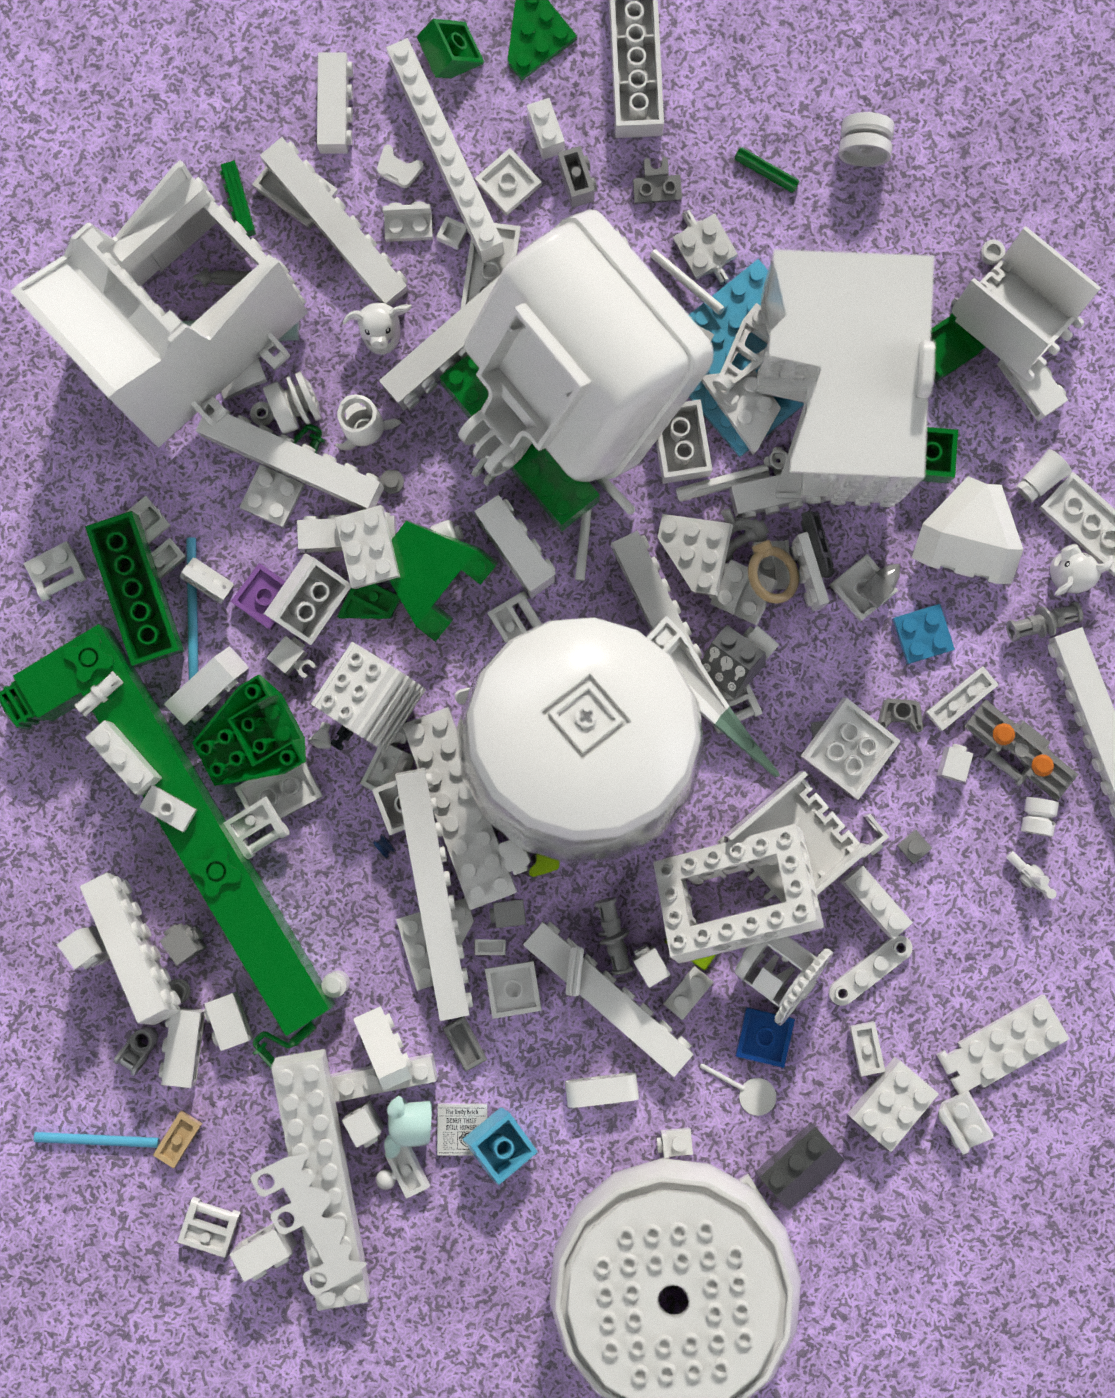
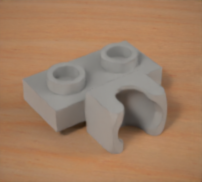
[633,157,682,204]

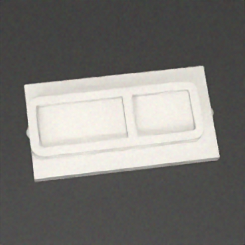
[125,496,171,544]

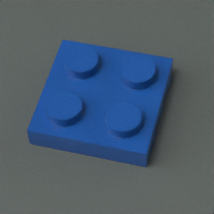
[735,1007,795,1068]

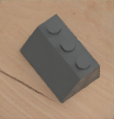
[756,1122,845,1210]

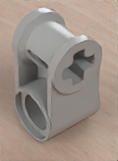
[113,1026,158,1076]

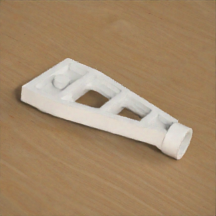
[712,303,769,395]

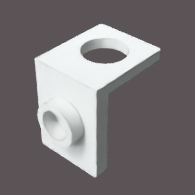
[861,814,889,858]

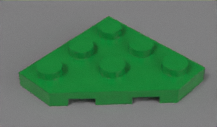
[507,0,577,81]

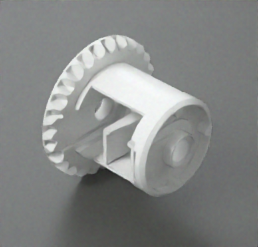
[735,936,834,1026]

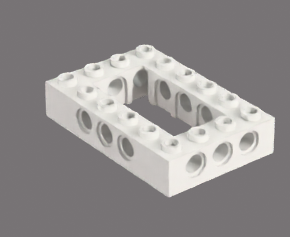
[653,824,824,964]

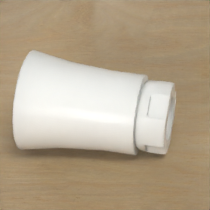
[1016,449,1072,503]

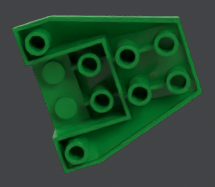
[192,675,306,786]

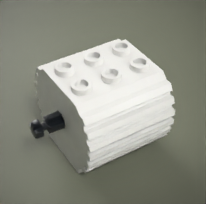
[311,642,426,752]

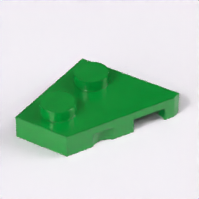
[337,584,400,619]

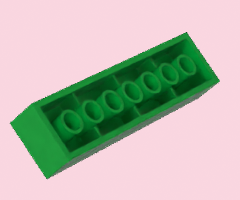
[440,355,600,531]

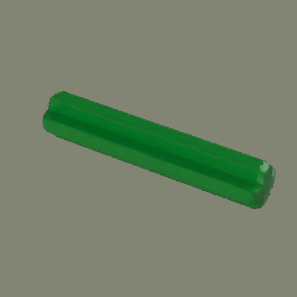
[734,147,799,193]

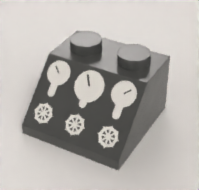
[701,625,766,699]

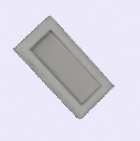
[442,1016,487,1072]

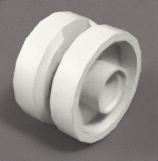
[838,112,895,167]

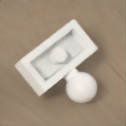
[376,1146,430,1199]

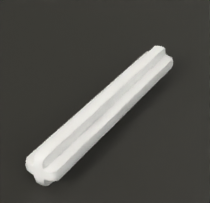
[676,464,770,502]

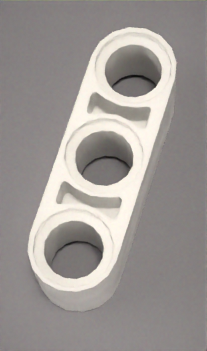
[565,1072,639,1108]

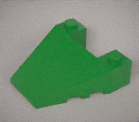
[389,520,498,642]

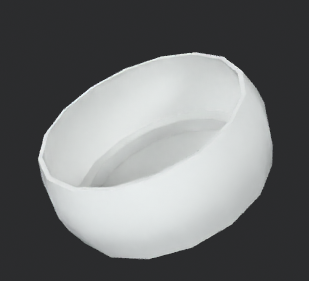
[549,1158,801,1398]

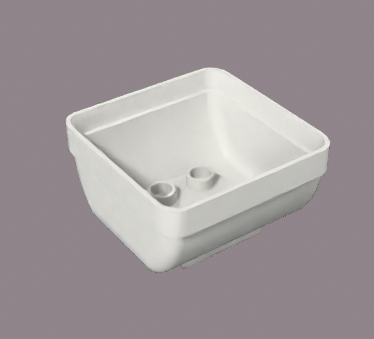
[458,209,714,482]

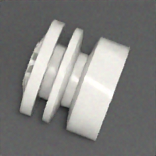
[263,371,322,435]

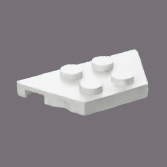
[701,370,781,455]

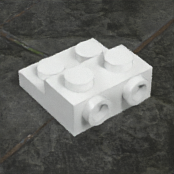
[709,560,778,625]

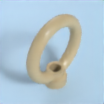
[748,539,799,604]

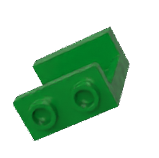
[931,313,986,383]

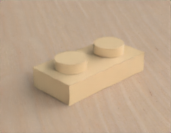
[153,1111,203,1169]

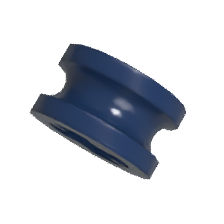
[373,834,396,859]

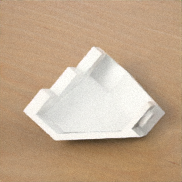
[912,476,1024,584]

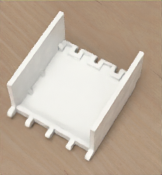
[952,226,1101,381]
[717,771,872,903]

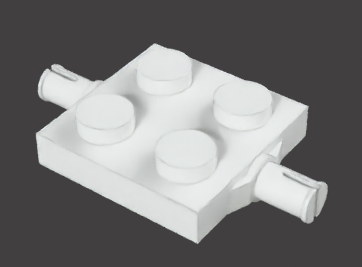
[673,210,738,285]

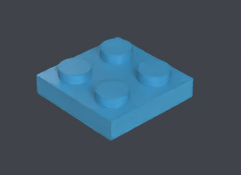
[892,604,955,665]

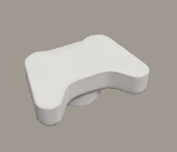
[377,145,424,188]

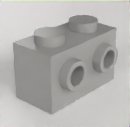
[558,146,598,208]
[160,923,208,965]

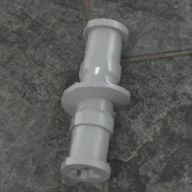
[1006,602,1083,642]
[595,897,633,975]

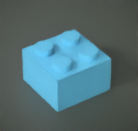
[462,1107,538,1185]

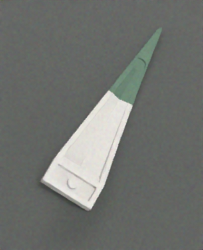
[646,616,780,777]

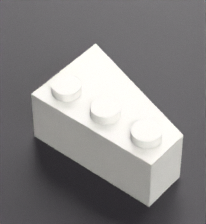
[164,646,249,725]

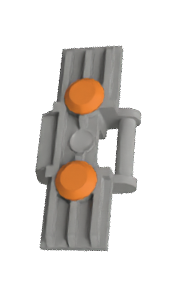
[964,700,1079,801]

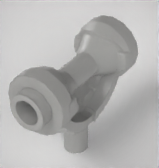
[721,508,769,563]

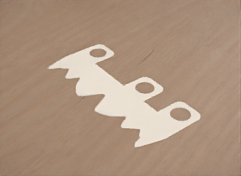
[251,1153,367,1295]

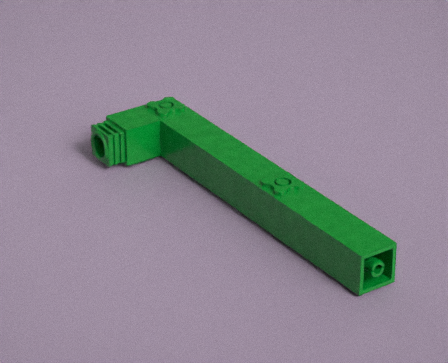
[0,624,336,1036]

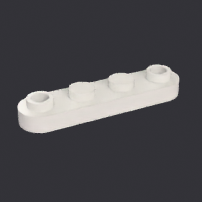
[828,935,912,1006]

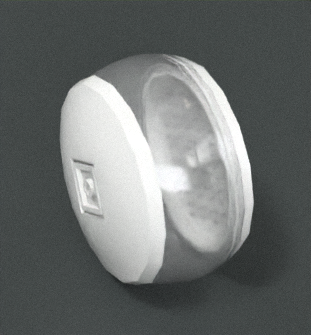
[457,617,705,864]

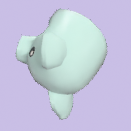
[384,1096,432,1159]

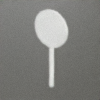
[700,1064,776,1116]

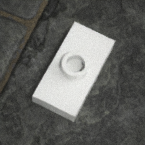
[140,785,197,832]

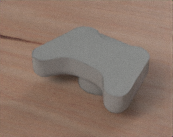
[878,698,923,733]

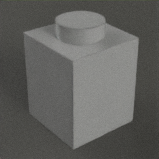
[489,899,526,928]

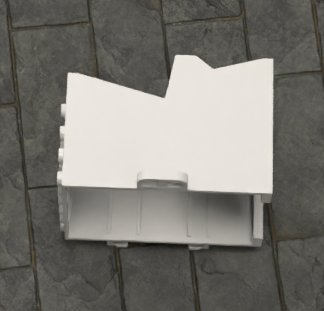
[10,160,308,448]
[756,250,935,507]

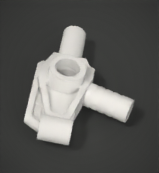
[1006,851,1057,899]

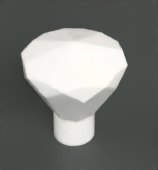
[308,722,331,749]

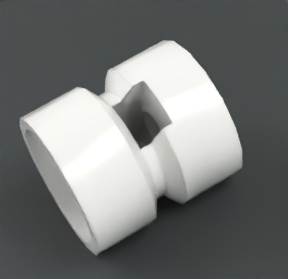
[1021,797,1059,837]

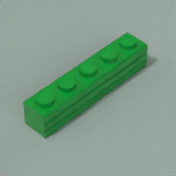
[219,160,256,237]

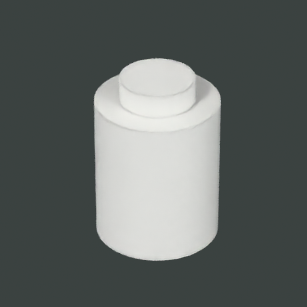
[742,625,779,660]
[321,970,350,998]

